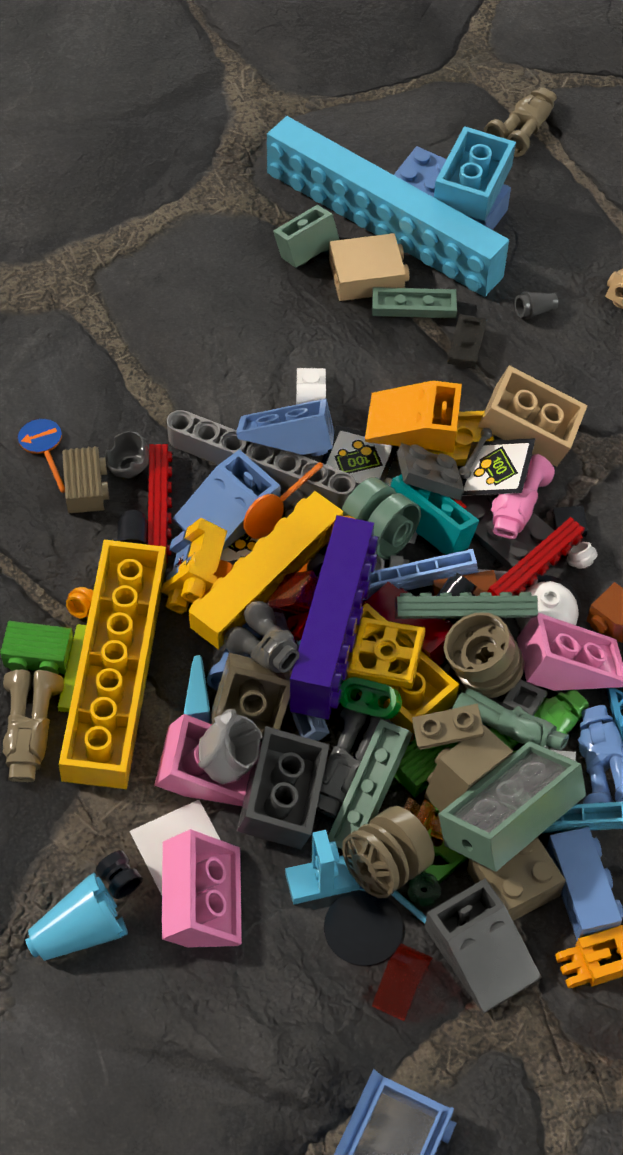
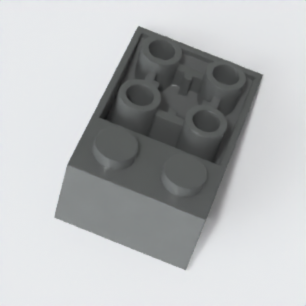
[424,878,542,1014]

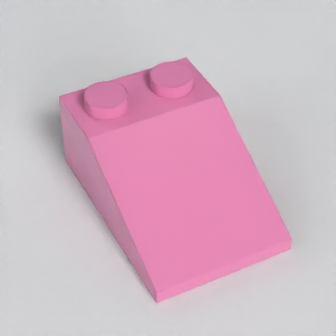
[517,613,623,691]
[154,714,251,806]

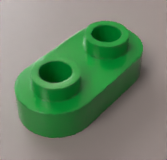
[340,677,402,720]

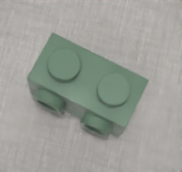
[273,205,340,268]

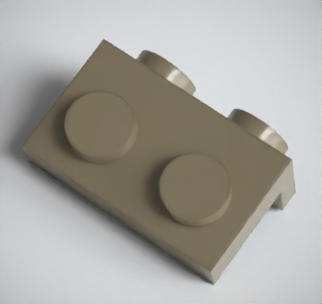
[412,703,484,750]

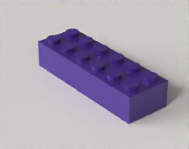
[290,515,379,720]

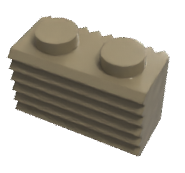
[62,446,109,514]

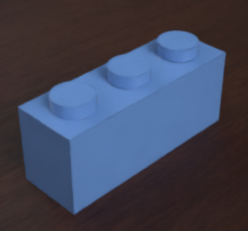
[546,827,623,940]

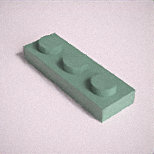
[372,287,457,318]

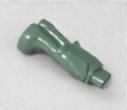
[452,689,569,751]

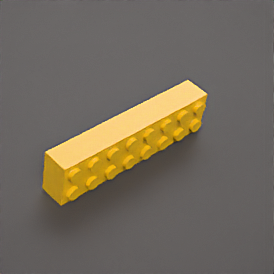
[59,540,166,789]

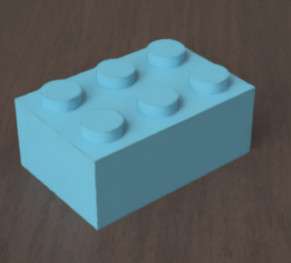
[434,126,516,221]

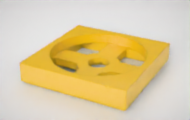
[347,617,425,689]

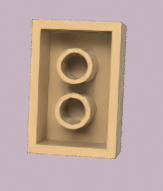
[478,365,588,467]

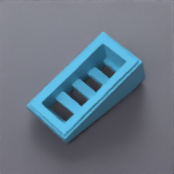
[184,655,211,724]

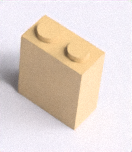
[329,233,409,301]

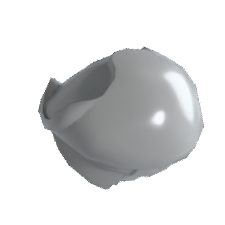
[198,709,263,785]

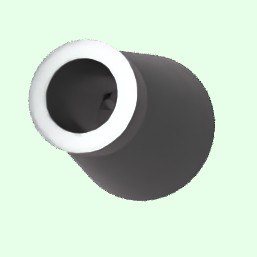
[515,291,559,319]

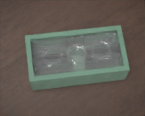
[438,741,586,872]

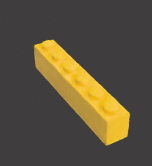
[189,491,343,650]

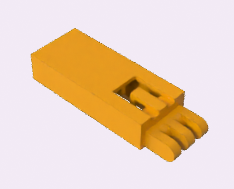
[555,925,623,988]

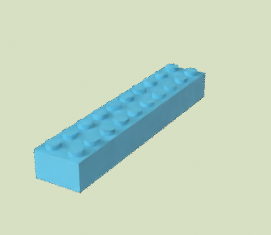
[267,116,509,297]

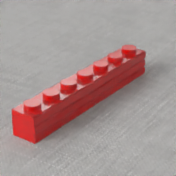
[148,444,172,563]
[487,517,585,596]

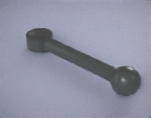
[459,428,492,479]

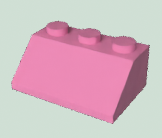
[162,829,242,948]

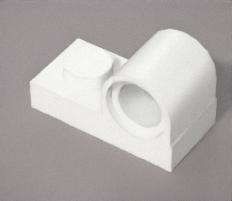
[296,368,326,404]

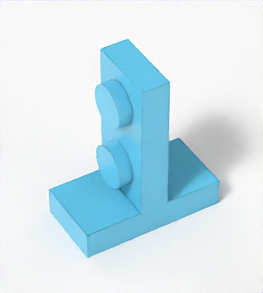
[285,830,360,905]

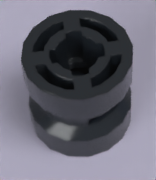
[96,850,143,899]

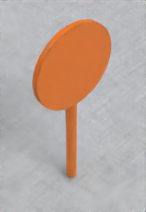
[243,462,323,539]

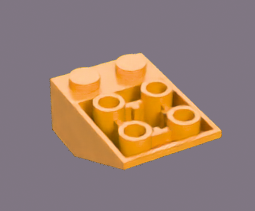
[365,381,462,453]

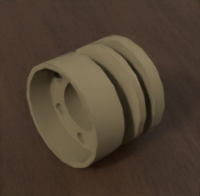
[443,613,525,698]
[342,806,435,898]

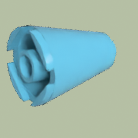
[25,873,128,961]

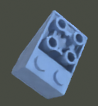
[173,449,281,551]

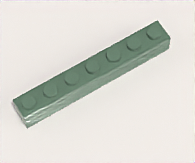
[395,592,538,619]

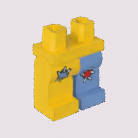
[161,518,227,614]

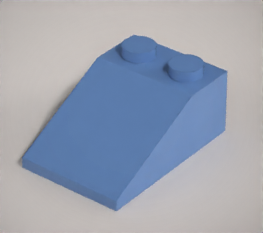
[236,398,334,456]

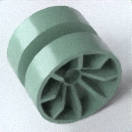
[341,477,421,559]

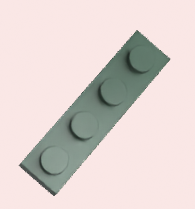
[328,719,413,850]

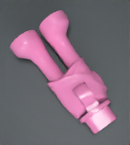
[491,454,555,539]

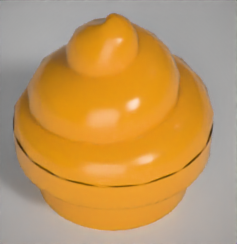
[66,587,93,619]

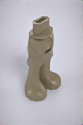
[484,87,557,157]
[2,669,64,782]

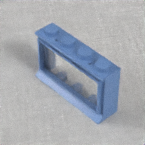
[334,1068,457,1155]

